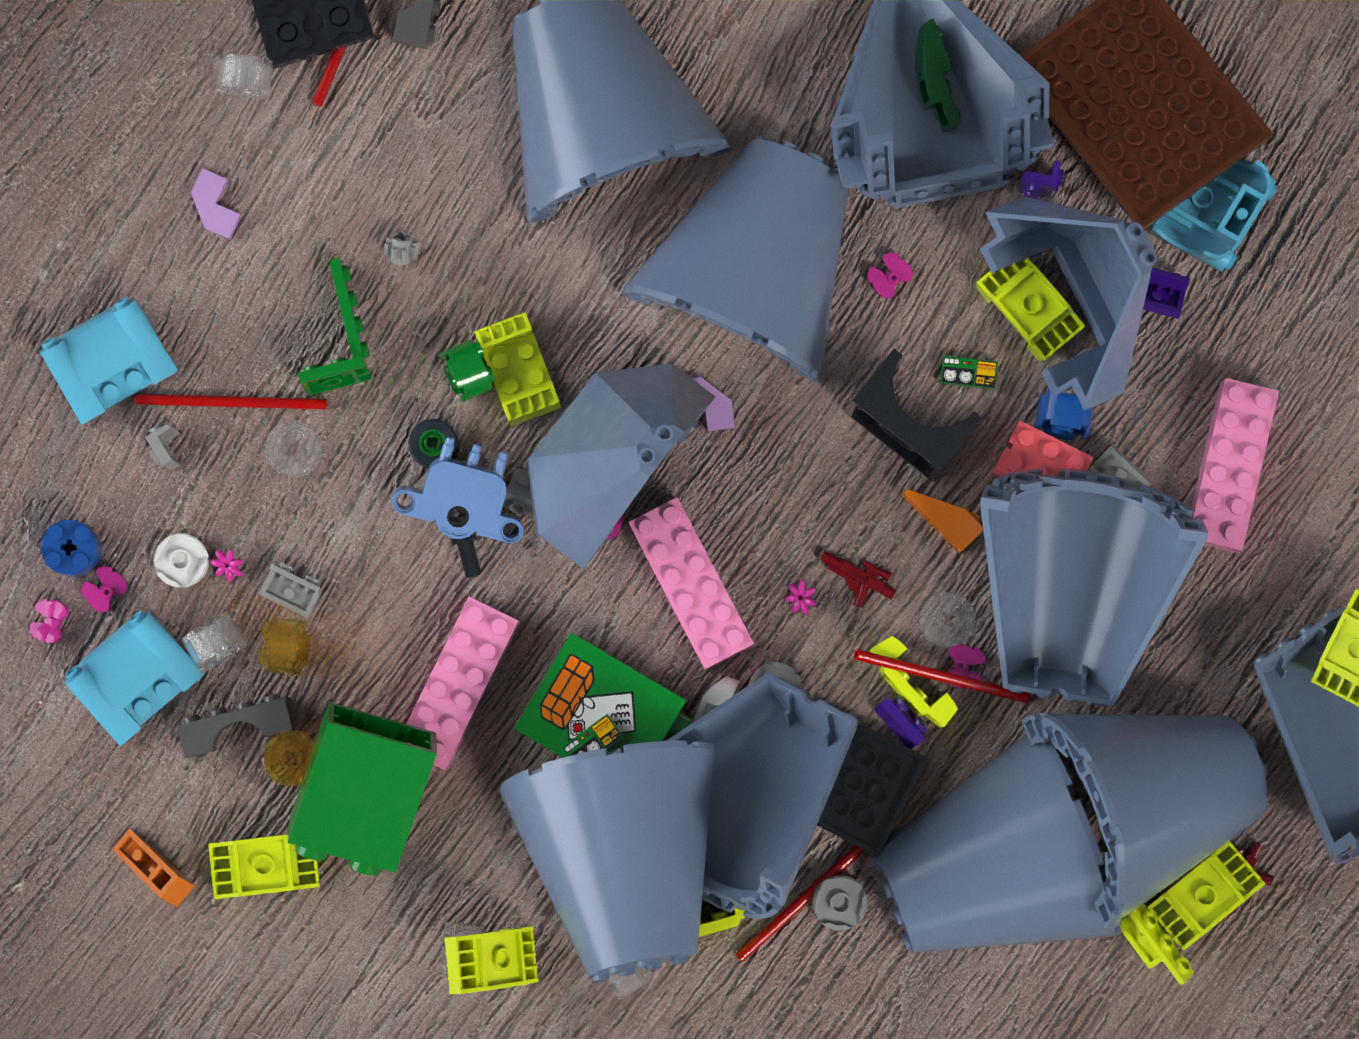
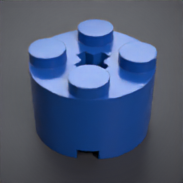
[1034,388,1093,440]
[41,520,102,577]

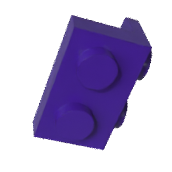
[1018,160,1064,199]
[1143,267,1190,319]
[875,691,931,749]

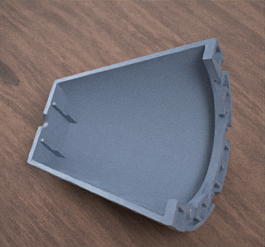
[513,0,732,225]
[621,136,849,384]
[980,469,1208,706]
[1254,606,1359,864]
[667,673,858,919]
[1021,713,1267,929]
[871,734,1121,953]
[500,740,714,983]

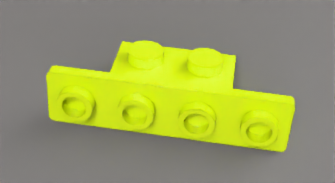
[1120,904,1194,985]

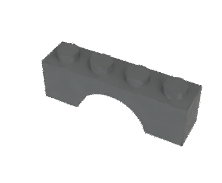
[394,0,441,49]
[177,694,296,758]

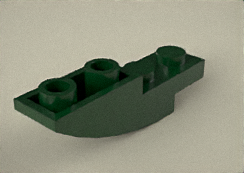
[915,18,962,133]

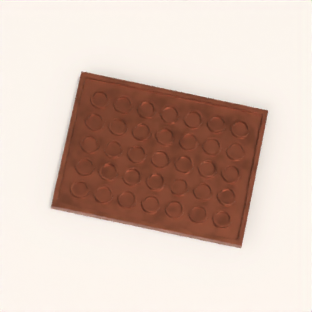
[1020,0,1273,230]

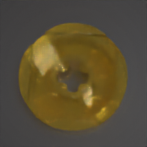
[258,617,311,676]
[264,730,316,786]

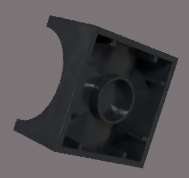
[847,348,982,482]

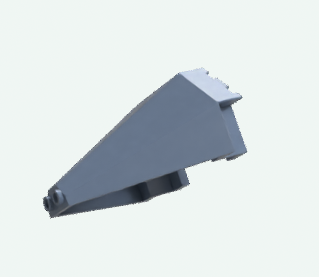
[831,0,1055,208]
[980,197,1157,411]
[527,363,715,569]

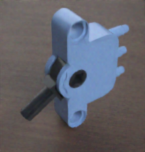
[392,437,524,578]

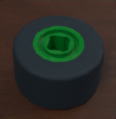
[408,419,459,469]

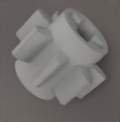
[384,231,418,265]

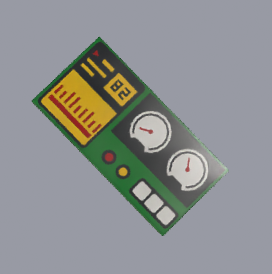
[940,356,998,390]
[562,714,624,756]

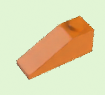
[902,489,983,554]
[112,829,195,907]

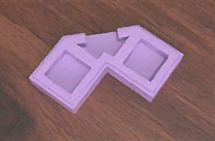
[191,168,241,240]
[692,377,735,432]

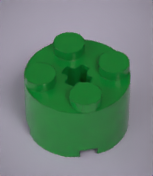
[439,340,496,403]

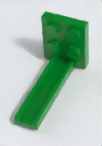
[298,257,372,396]

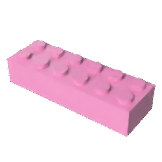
[1191,378,1279,553]
[628,497,754,670]
[406,597,520,771]

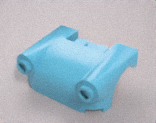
[1149,159,1278,272]
[39,296,178,425]
[64,611,205,747]

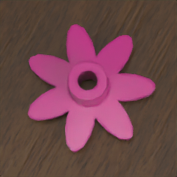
[210,549,243,582]
[785,580,817,615]

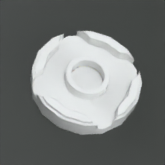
[154,533,209,588]

